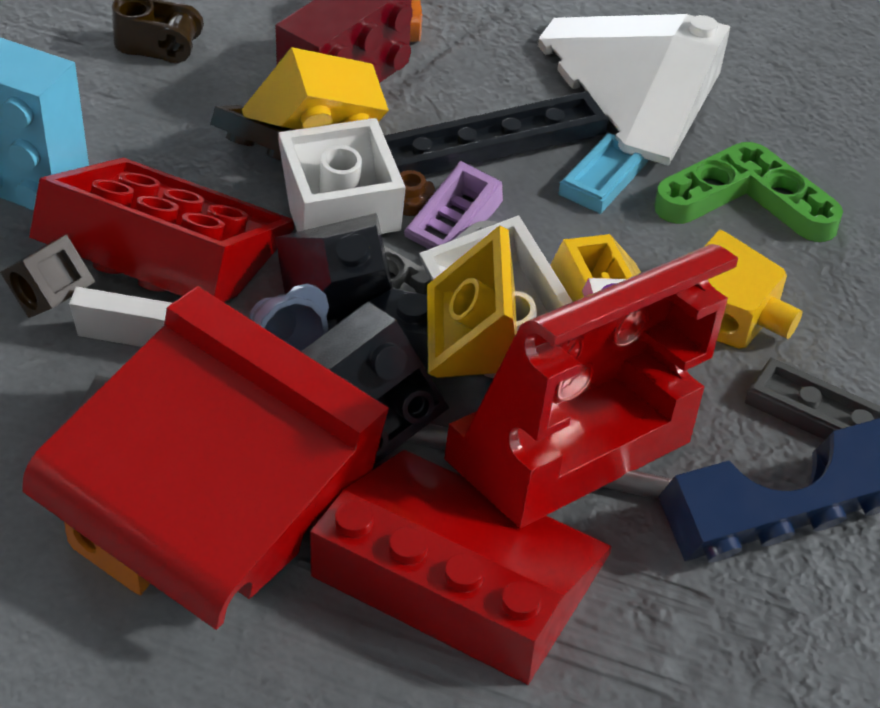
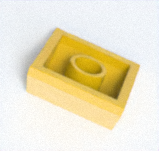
[427,225,517,378]

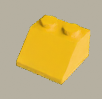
[242,47,389,129]

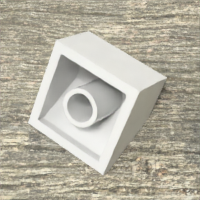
[278,118,406,234]

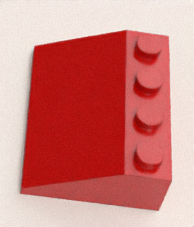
[29,157,295,302]
[310,450,612,685]

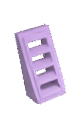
[404,161,503,249]

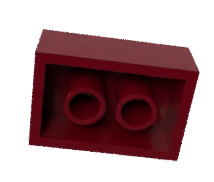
[275,0,413,83]

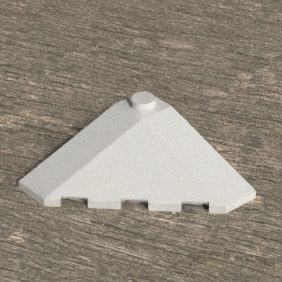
[538,14,730,166]

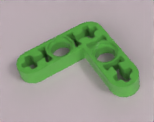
[654,142,843,242]

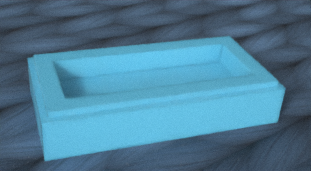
[558,133,648,214]

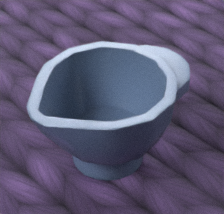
[249,284,329,351]

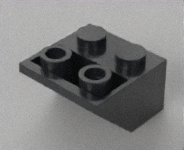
[301,302,449,466]

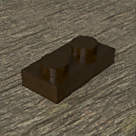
[210,105,297,161]

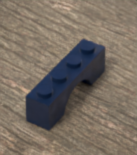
[658,418,880,563]

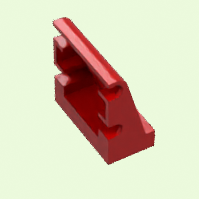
[444,244,738,529]
[22,286,389,630]

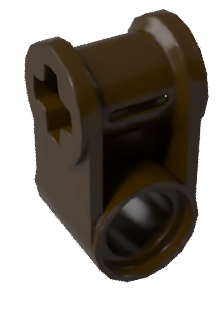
[112,0,204,63]

